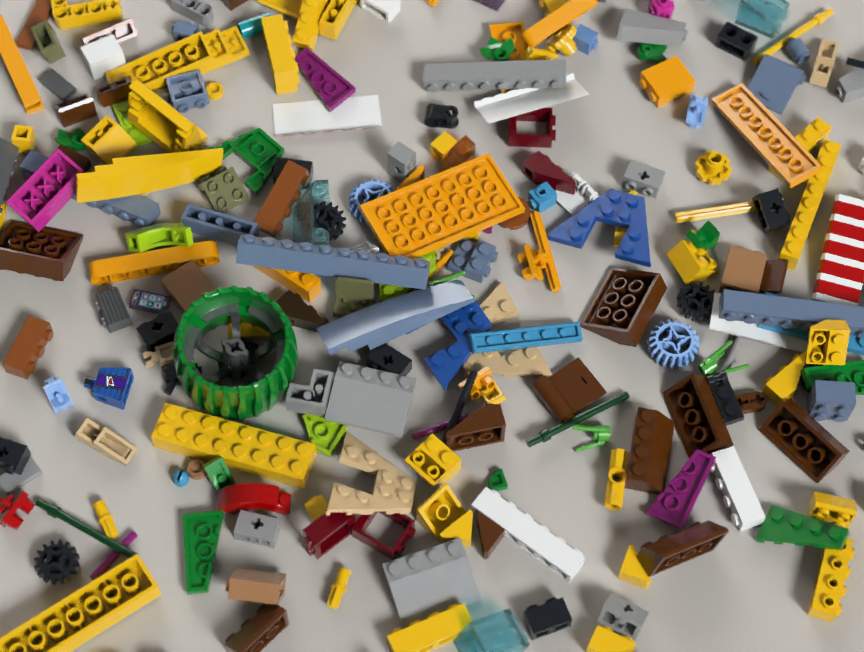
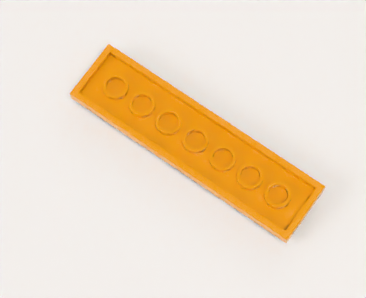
[712,83,822,188]

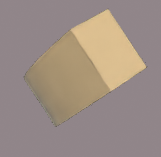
[809,39,839,88]
[75,418,138,466]

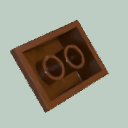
[446,403,506,452]

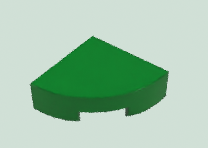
[488,468,508,492]

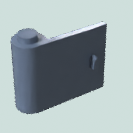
[748,54,806,115]

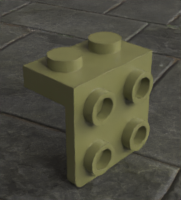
[197,166,249,213]
[333,276,374,318]

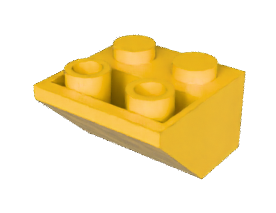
[81,115,137,165]
[667,240,720,284]
[805,319,850,365]
[404,433,461,487]
[808,491,857,529]

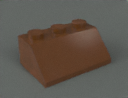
[224,604,289,652]

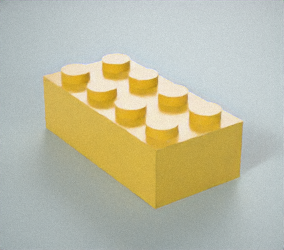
[261,14,300,95]

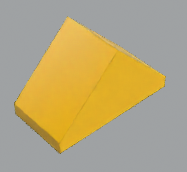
[439,509,473,547]
[618,544,651,589]

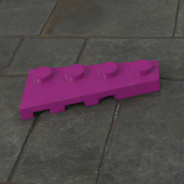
[295,48,356,112]
[645,449,716,529]

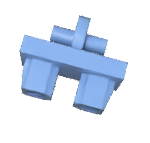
[685,94,708,129]
[43,376,73,414]

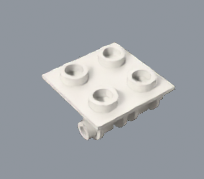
[555,173,600,216]

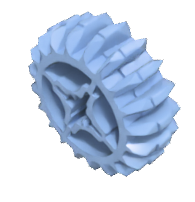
[349,178,396,225]
[647,319,700,369]

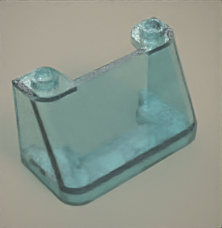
[293,180,330,246]

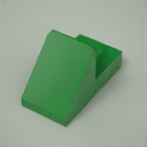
[685,221,720,250]
[202,455,236,494]

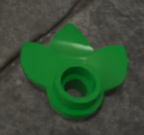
[480,37,514,61]
[636,43,667,62]
[55,128,86,151]

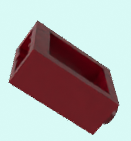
[508,108,556,148]
[351,511,416,560]
[303,512,355,560]

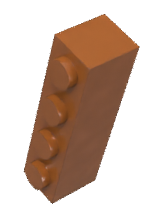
[253,160,310,238]

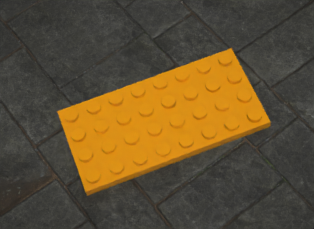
[359,153,525,259]

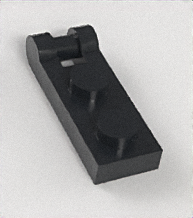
[706,370,744,426]

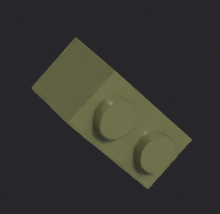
[31,20,66,64]

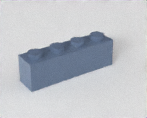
[181,203,259,245]

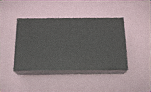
[39,69,77,102]

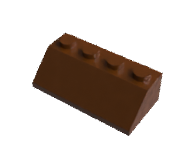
[663,373,734,458]
[759,398,850,484]
[624,407,675,495]
[636,520,729,577]

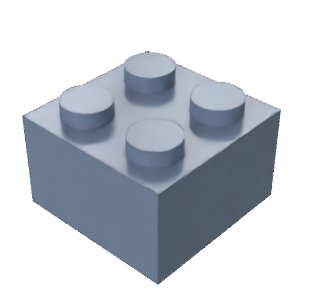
[807,380,856,422]

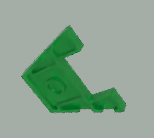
[209,128,285,195]

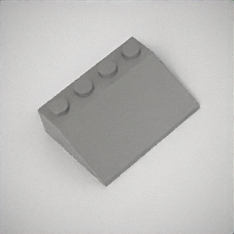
[324,361,416,438]
[382,538,481,629]

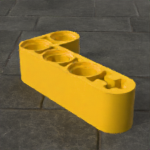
[51,0,123,30]

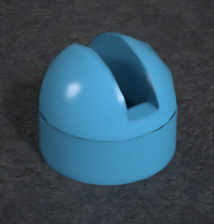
[172,469,189,487]

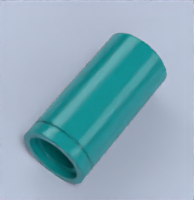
[237,12,272,39]

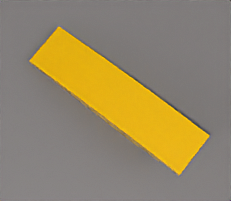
[104,26,250,100]
[76,148,224,203]

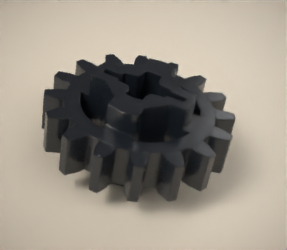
[306,201,346,242]
[676,282,715,322]
[34,539,80,585]

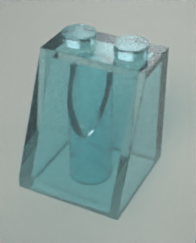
[735,0,790,39]
[453,608,530,652]

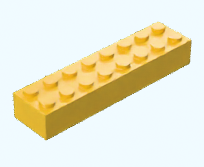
[151,403,317,489]
[0,554,162,652]

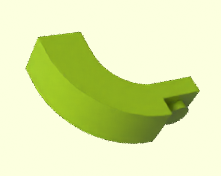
[125,223,194,253]

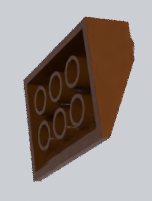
[0,220,83,281]
[580,267,667,347]

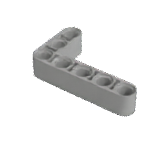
[169,0,214,26]

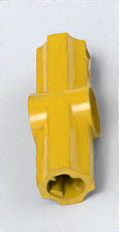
[604,448,629,511]

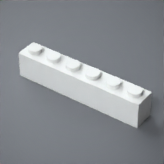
[471,487,585,583]

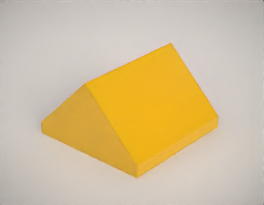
[416,483,466,540]

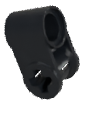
[424,104,459,129]

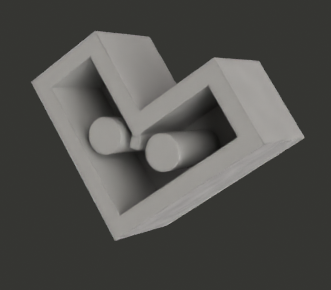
[285,369,334,417]

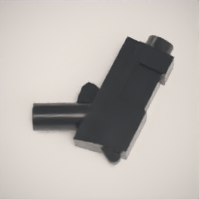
[164,363,202,395]

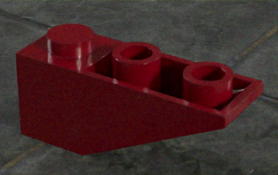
[522,151,575,195]

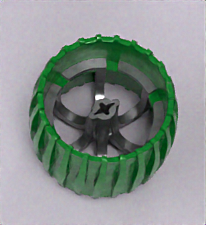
[173,285,298,421]

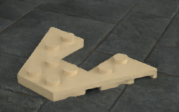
[449,282,552,378]
[326,432,416,515]

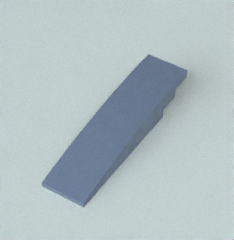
[316,279,475,355]

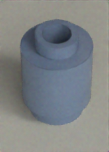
[786,38,811,64]

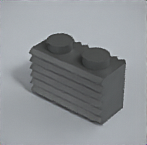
[94,287,132,333]

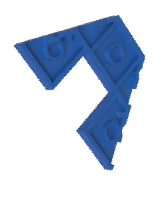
[547,189,651,267]
[406,300,492,391]

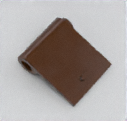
[531,357,607,423]

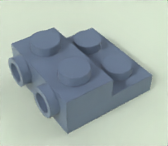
[165,70,210,113]
[447,238,498,283]

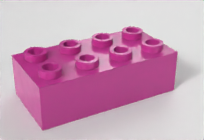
[6,149,86,232]

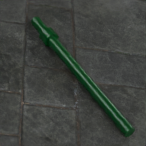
[526,391,630,448]
[36,498,139,558]

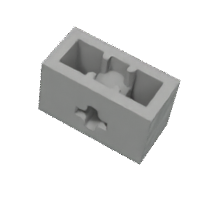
[387,141,417,183]
[622,160,665,198]
[233,509,281,549]
[597,593,649,641]

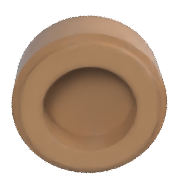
[186,459,206,480]

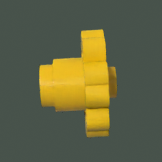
[545,24,577,57]
[694,151,732,185]

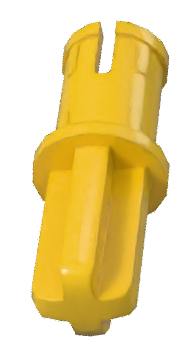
[93,500,119,539]
[326,567,351,609]

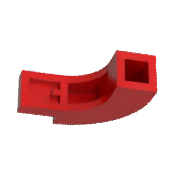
[217,483,291,515]

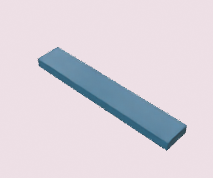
[468,322,583,354]

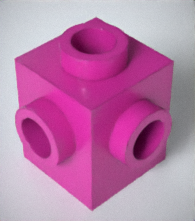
[648,0,675,19]

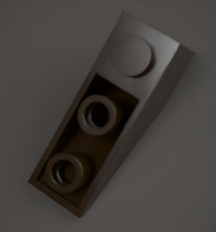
[276,290,330,333]

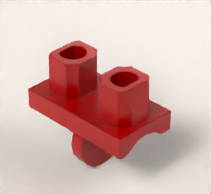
[0,491,35,530]

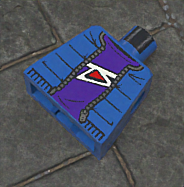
[84,367,134,410]

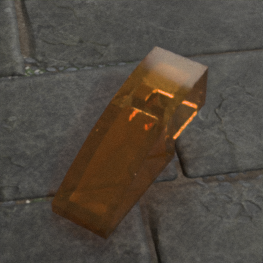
[438,135,475,173]

